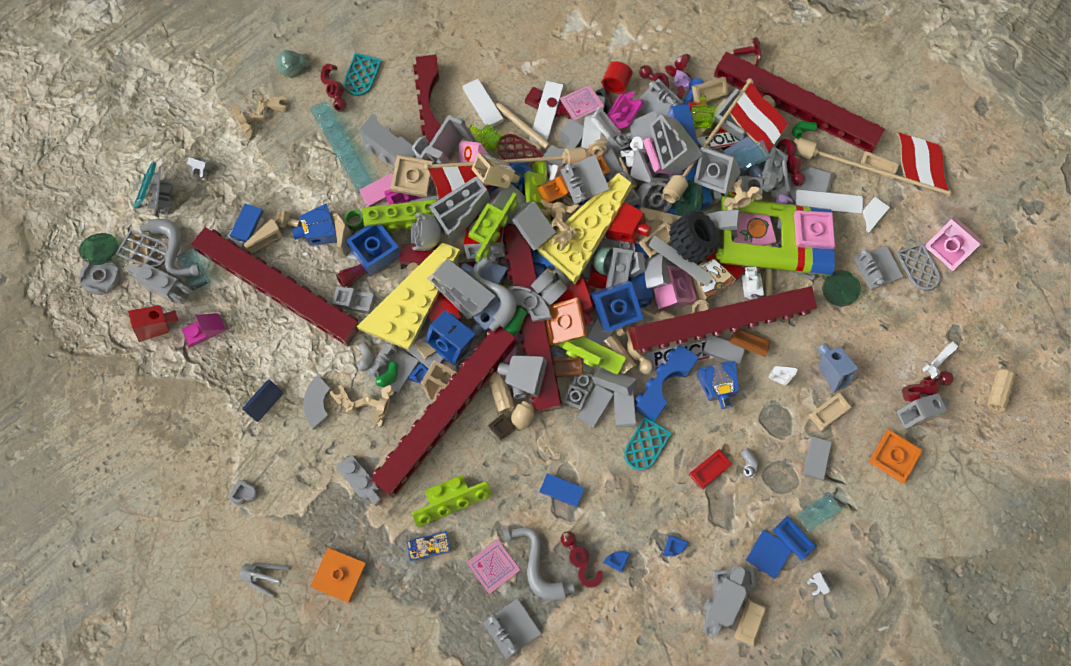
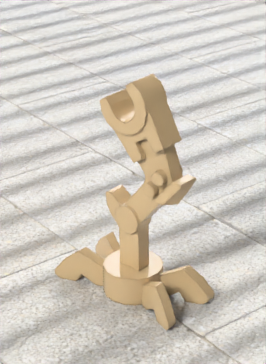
[230,97,288,140]
[723,179,763,210]
[540,199,579,250]
[330,385,395,427]

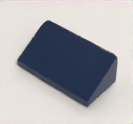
[242,379,283,422]

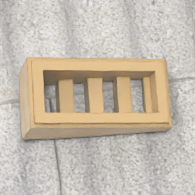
[244,219,283,254]

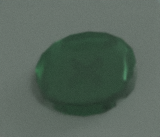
[672,180,703,217]
[79,233,119,265]
[822,270,861,307]

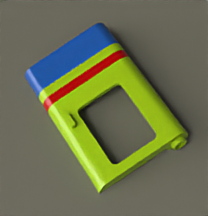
[716,196,835,276]

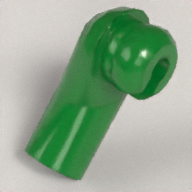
[792,121,816,138]
[375,362,398,387]

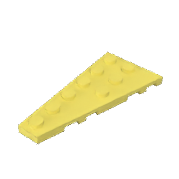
[537,173,633,284]
[357,243,460,351]

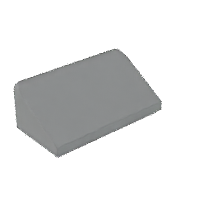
[592,368,637,396]

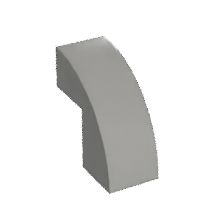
[645,253,676,289]

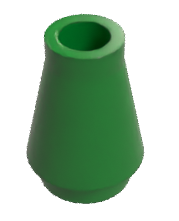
[502,307,527,336]

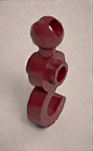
[321,64,347,112]
[639,65,684,100]
[776,139,806,186]
[902,371,954,402]
[560,531,603,588]

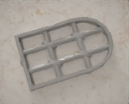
[116,229,168,268]

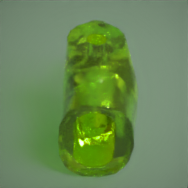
[691,95,715,128]
[469,124,502,151]

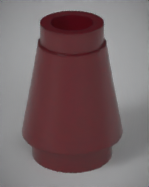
[336,264,366,287]

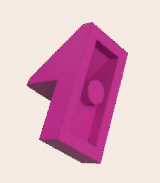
[181,313,226,347]

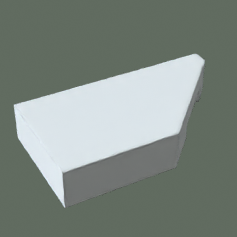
[863,197,890,233]
[768,366,798,386]

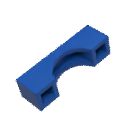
[635,344,699,422]

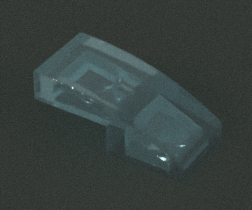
[727,140,771,170]
[177,248,210,291]
[796,493,842,532]

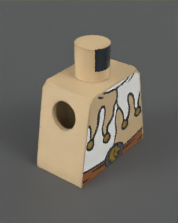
[472,152,520,188]
[691,259,736,302]

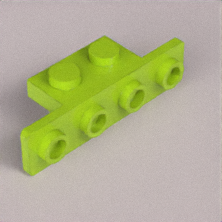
[524,161,551,223]
[469,192,518,263]
[362,199,437,233]
[556,337,626,375]
[411,475,492,527]

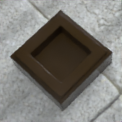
[488,413,516,441]

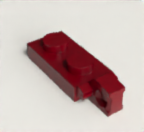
[525,87,571,119]

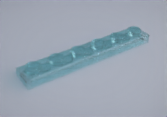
[310,100,373,194]

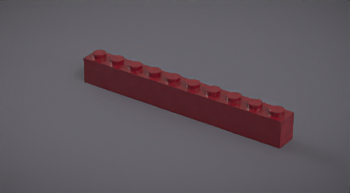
[714,51,885,153]
[503,224,563,413]
[191,227,359,347]
[628,286,817,353]
[371,327,518,498]

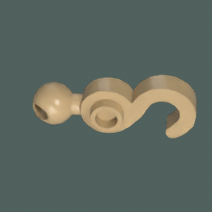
[616,324,655,374]

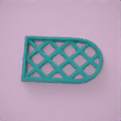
[344,53,382,96]
[133,161,157,209]
[624,416,671,470]

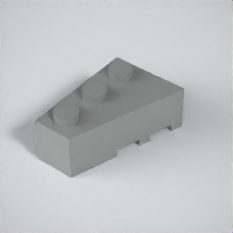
[360,114,416,168]
[649,114,703,174]
[429,176,491,244]
[427,258,496,319]

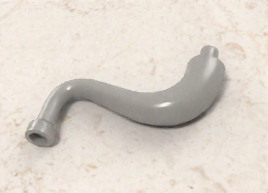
[140,219,200,277]
[472,252,517,332]
[503,527,575,601]

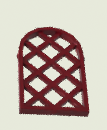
[496,134,544,170]

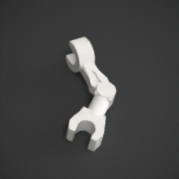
[922,341,958,379]

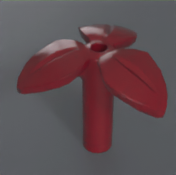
[733,37,762,66]
[664,54,692,81]

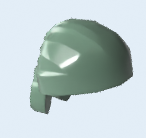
[276,50,311,77]
[592,247,613,276]

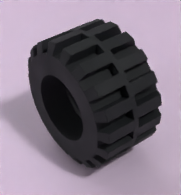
[669,210,720,263]

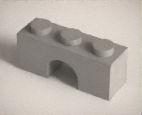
[543,118,584,166]

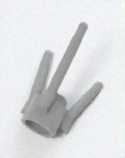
[758,155,791,199]
[239,562,290,598]

